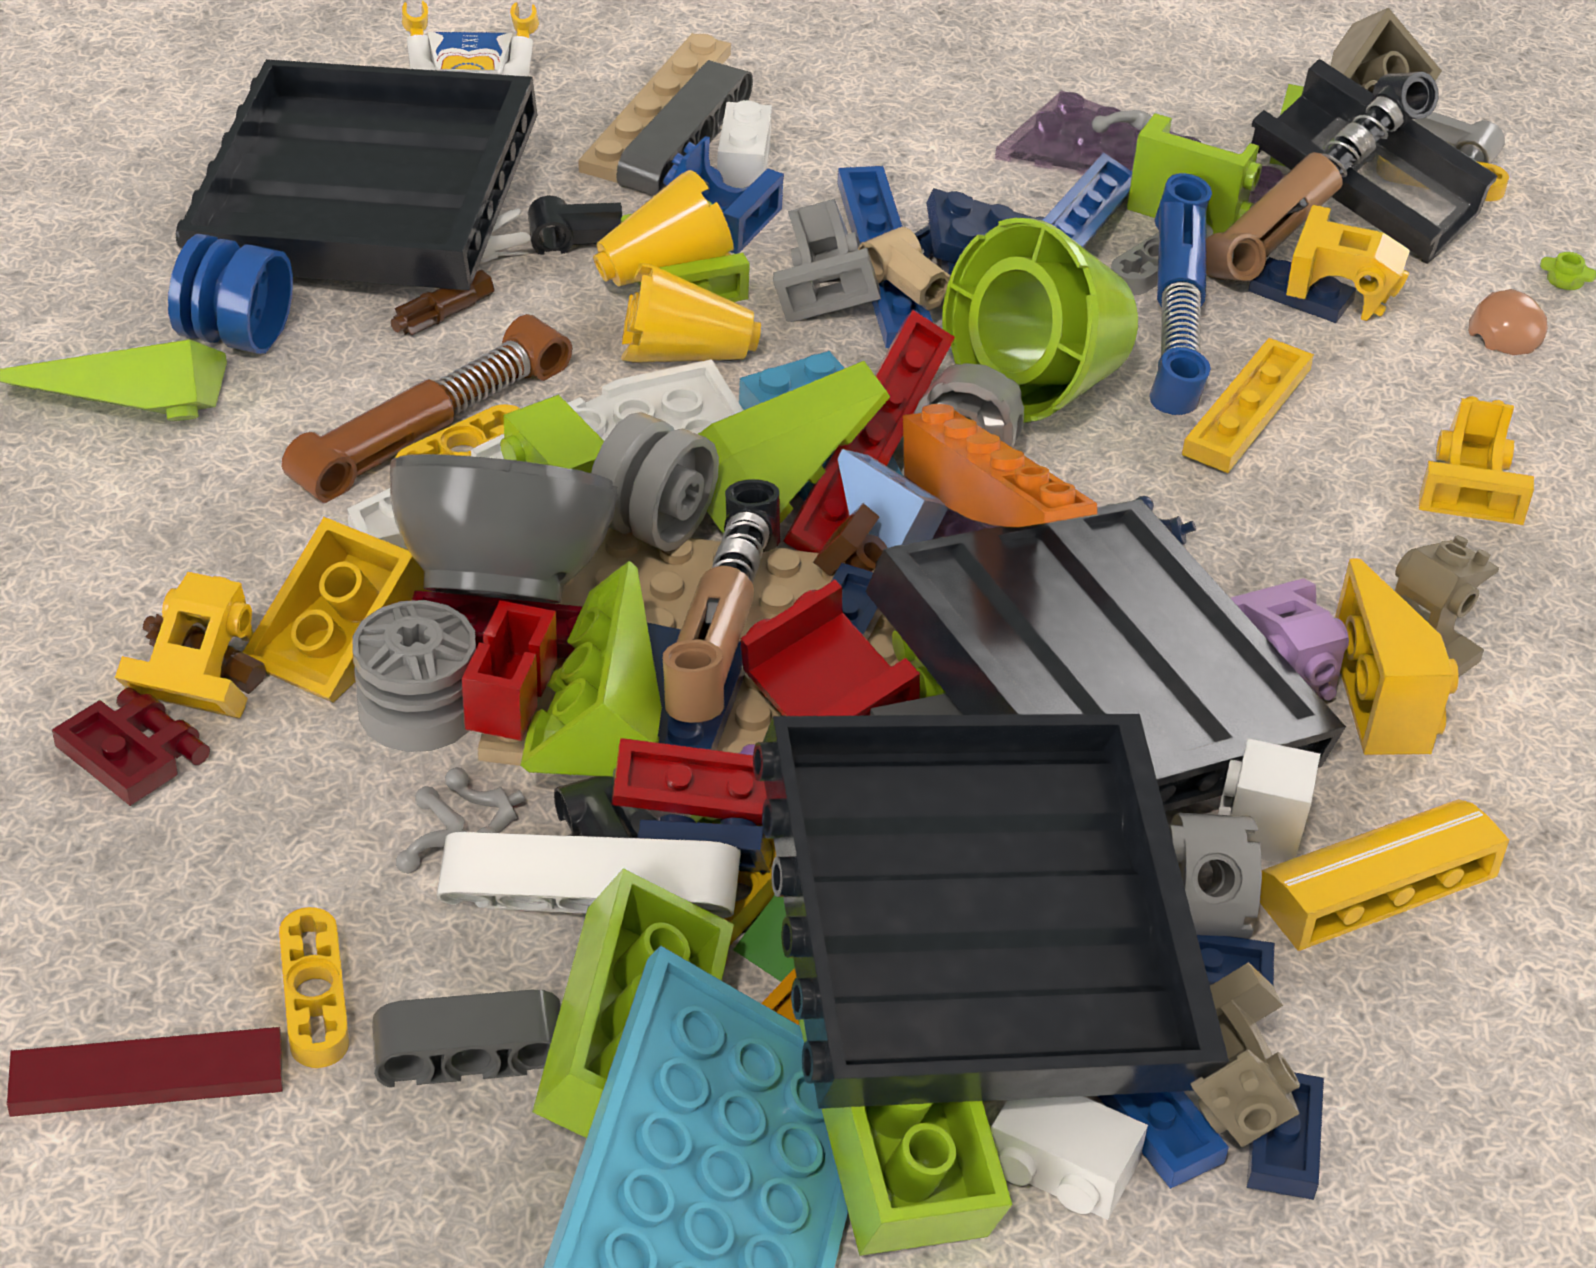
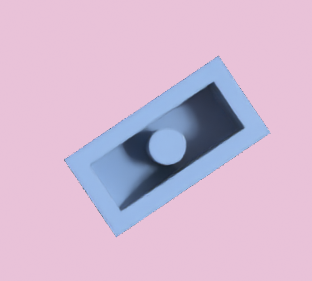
[838,449,948,548]

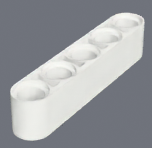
[437,832,741,918]

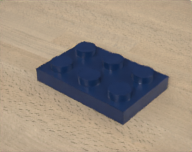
[926,188,1045,263]

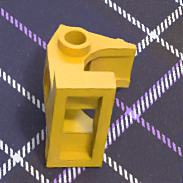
[1286,205,1410,321]
[1419,396,1534,525]
[114,572,253,719]

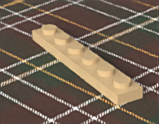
[579,33,731,183]

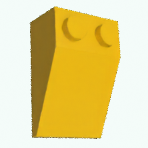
[243,517,432,703]
[1335,558,1459,755]

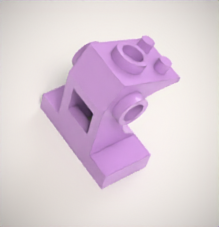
[1231,578,1349,700]

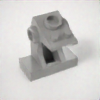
[773,199,881,322]

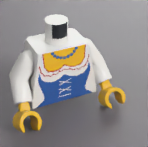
[402,1,539,76]

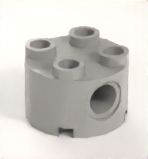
[914,363,1024,448]
[1169,813,1262,939]

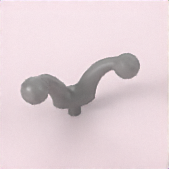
[1092,110,1152,133]
[445,767,525,833]
[396,786,467,874]

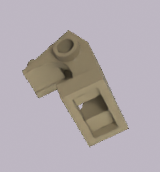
[1395,535,1499,677]
[1191,962,1300,1147]

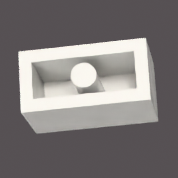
[717,100,772,189]
[1218,738,1320,863]
[991,1096,1148,1220]

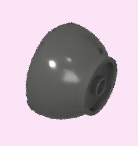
[390,454,618,604]

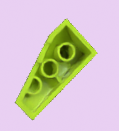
[0,339,227,421]

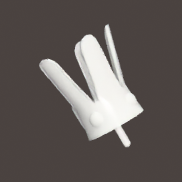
[481,208,531,262]

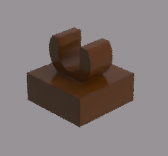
[813,503,887,576]

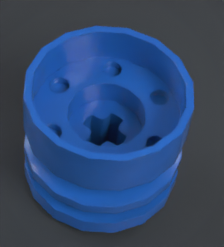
[168,234,293,354]

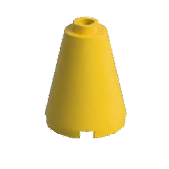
[593,170,734,286]
[621,263,761,363]

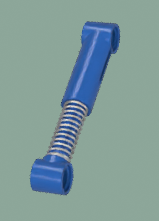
[1149,173,1212,415]

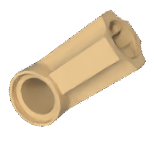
[858,227,950,311]

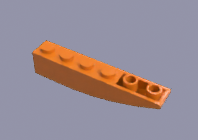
[903,404,1097,527]

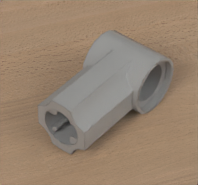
[1415,112,1505,164]

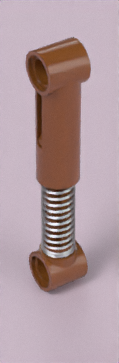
[281,314,573,503]

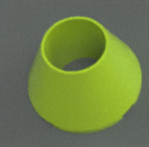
[942,218,1138,423]

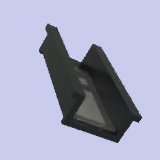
[1251,59,1498,264]

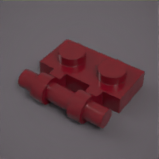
[52,687,210,806]

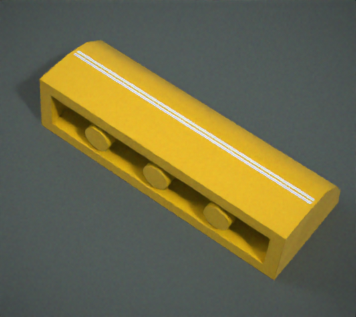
[1260,799,1509,951]

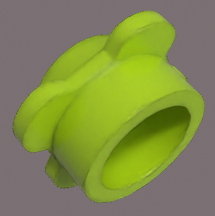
[1540,252,1596,290]

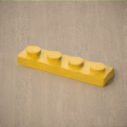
[1182,338,1314,473]

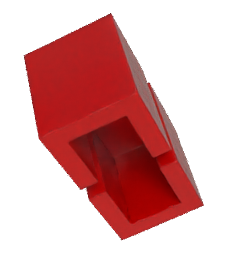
[462,600,557,741]

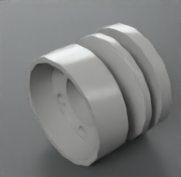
[353,600,476,752]

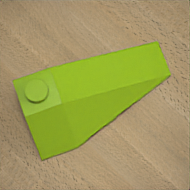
[698,361,890,533]
[520,561,662,776]

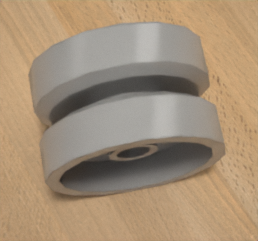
[591,412,719,552]

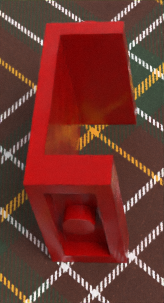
[740,580,920,716]

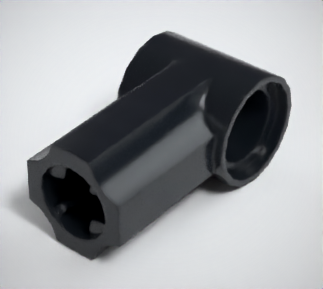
[528,195,622,255]
[554,776,638,838]

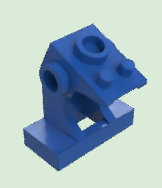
[663,136,784,254]

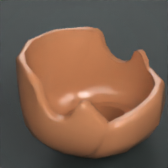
[1468,289,1548,355]

